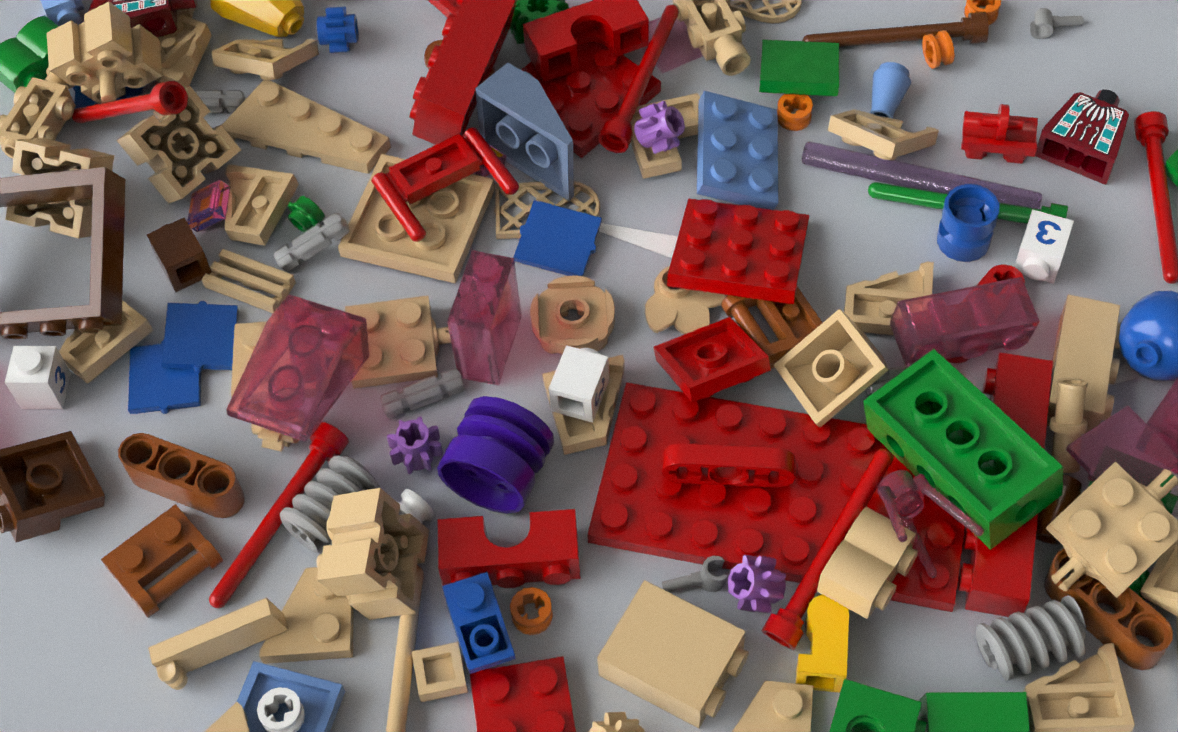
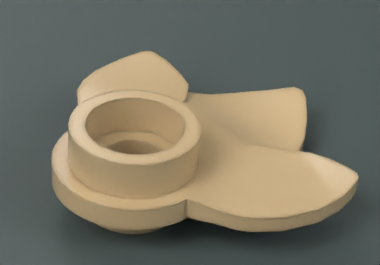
[645,266,726,334]

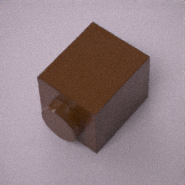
[146,218,212,293]

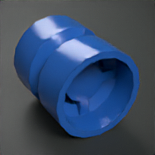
[937,184,999,262]

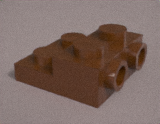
[0,431,105,543]

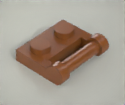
[721,286,823,369]
[101,504,223,618]

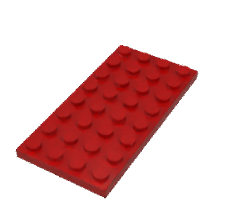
[587,382,965,612]

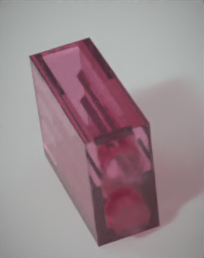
[447,250,522,386]

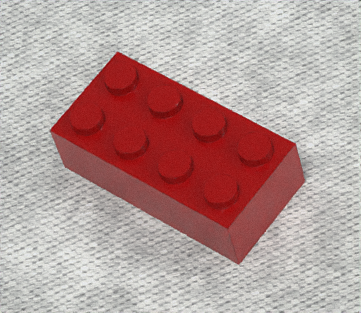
[409,0,518,145]

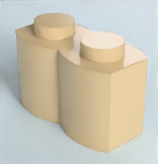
[817,507,918,619]

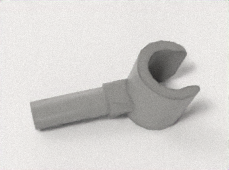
[1030,8,1083,39]
[662,556,728,592]

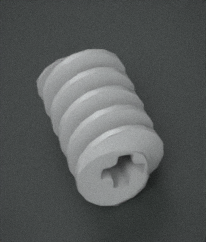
[280,456,380,553]
[976,595,1086,681]

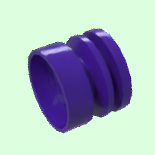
[437,396,554,514]

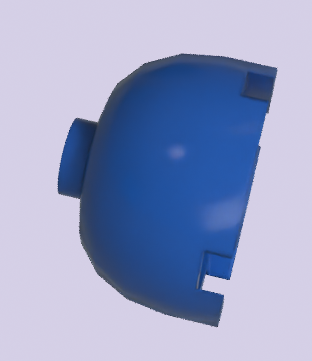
[1118,291,1178,381]

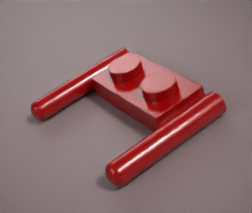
[371,127,519,242]

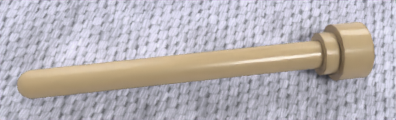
[386,566,424,732]

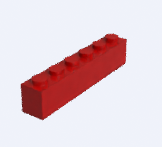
[958,352,1053,617]

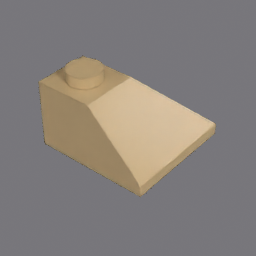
[773,309,889,427]

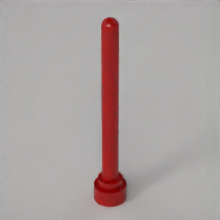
[598,5,679,153]
[72,81,188,123]
[1134,111,1178,284]
[209,422,349,609]
[761,449,893,650]

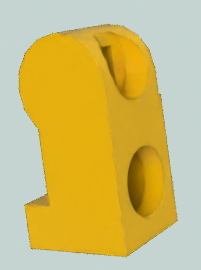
[795,594,849,693]

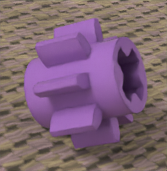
[634,101,685,154]
[387,416,443,474]
[728,555,786,613]

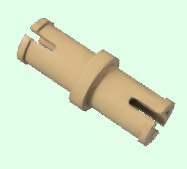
[1050,378,1088,473]

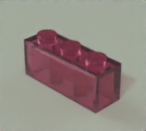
[890,277,1040,367]

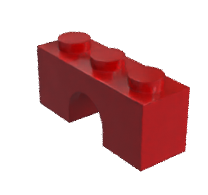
[523,0,649,82]
[437,509,581,588]

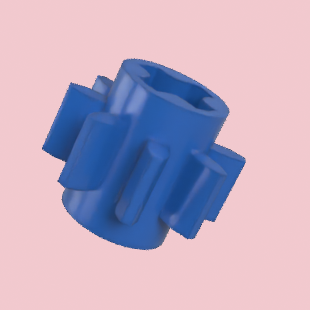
[317,6,359,53]

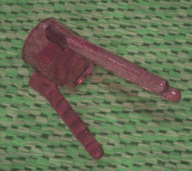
[877,470,984,578]

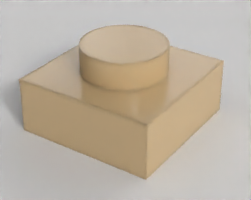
[412,642,468,702]

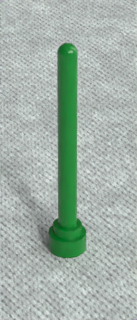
[868,182,1068,224]

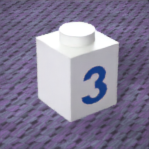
[1014,209,1074,284]
[549,345,610,423]
[5,346,71,409]

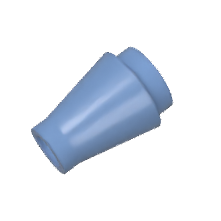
[870,62,911,118]

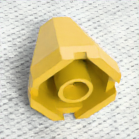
[210,0,304,37]

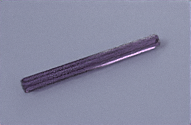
[802,141,1042,209]

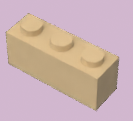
[1047,294,1121,436]

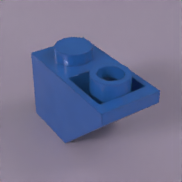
[442,572,516,674]

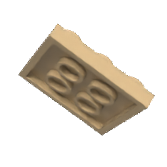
[338,154,495,283]

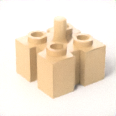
[47,2,163,103]
[116,86,241,204]
[5,138,115,238]
[316,488,429,620]

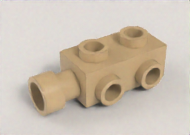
[673,0,751,76]
[0,66,76,159]

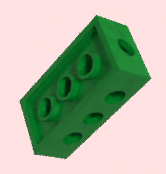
[863,349,1063,550]

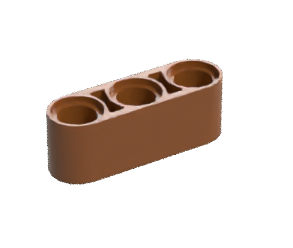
[118,433,245,519]
[1044,549,1173,670]

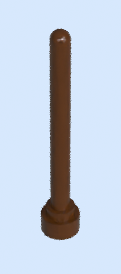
[802,12,989,47]

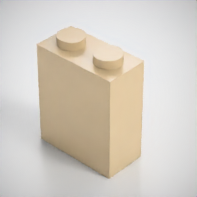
[597,580,749,729]

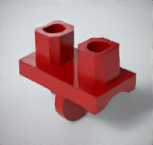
[961,104,1038,164]

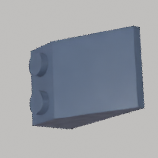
[475,62,574,201]

